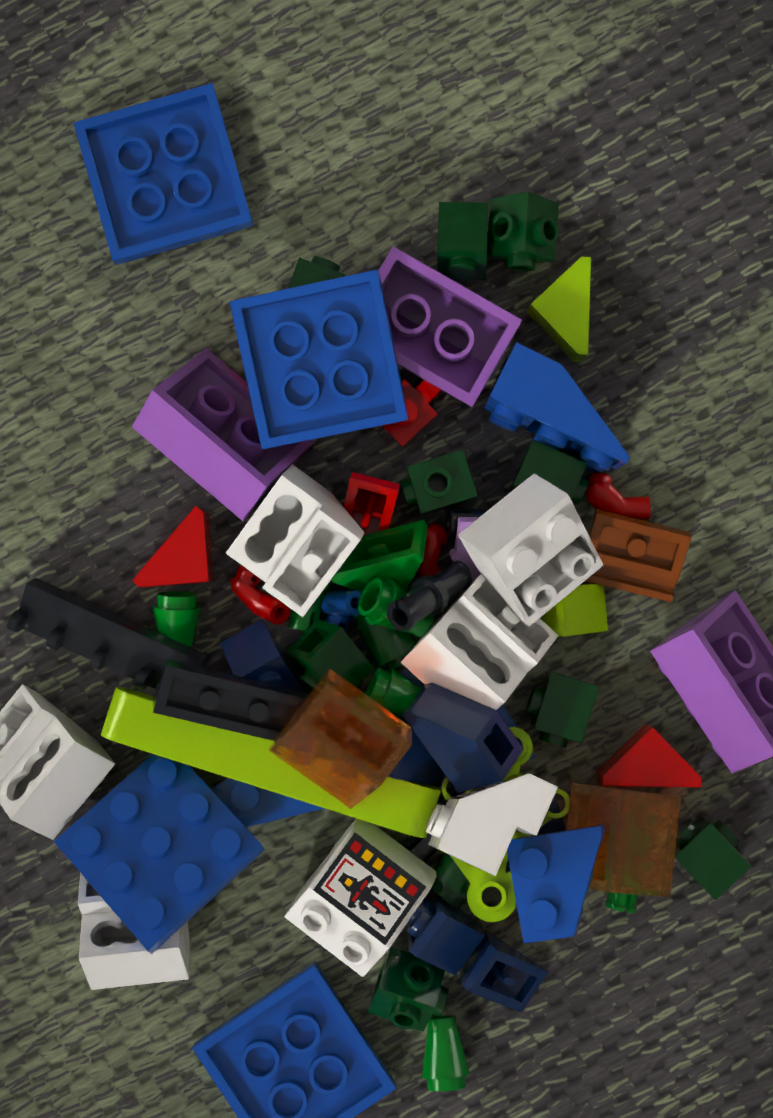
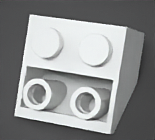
[458,474,603,627]

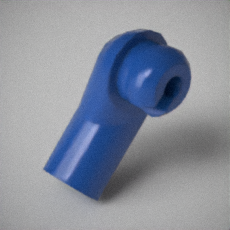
[322,590,361,634]

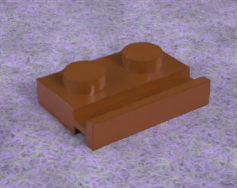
[585,509,692,602]

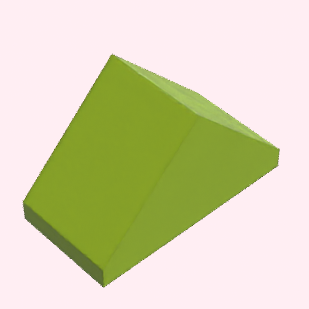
[527,257,591,362]
[540,584,608,637]

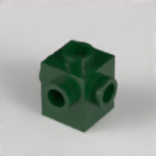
[487,192,559,272]
[368,946,449,1032]

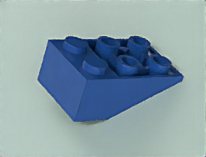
[483,342,630,474]

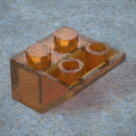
[269,668,412,809]
[567,783,681,897]

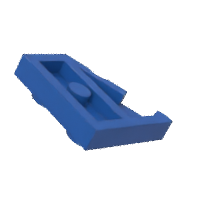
[507,824,605,943]

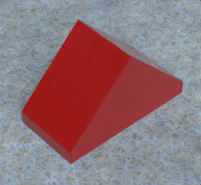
[344,472,400,535]
[132,506,214,587]
[596,724,702,787]

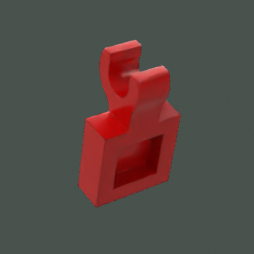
[382,379,443,448]

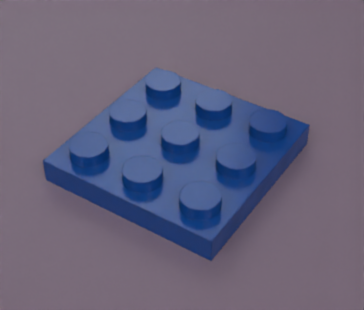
[73,83,254,265]
[229,270,409,450]
[54,754,265,954]
[192,961,396,1118]

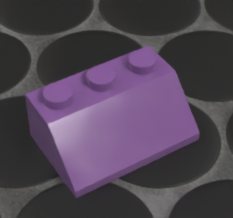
[379,246,522,407]
[132,348,316,521]
[650,590,773,773]

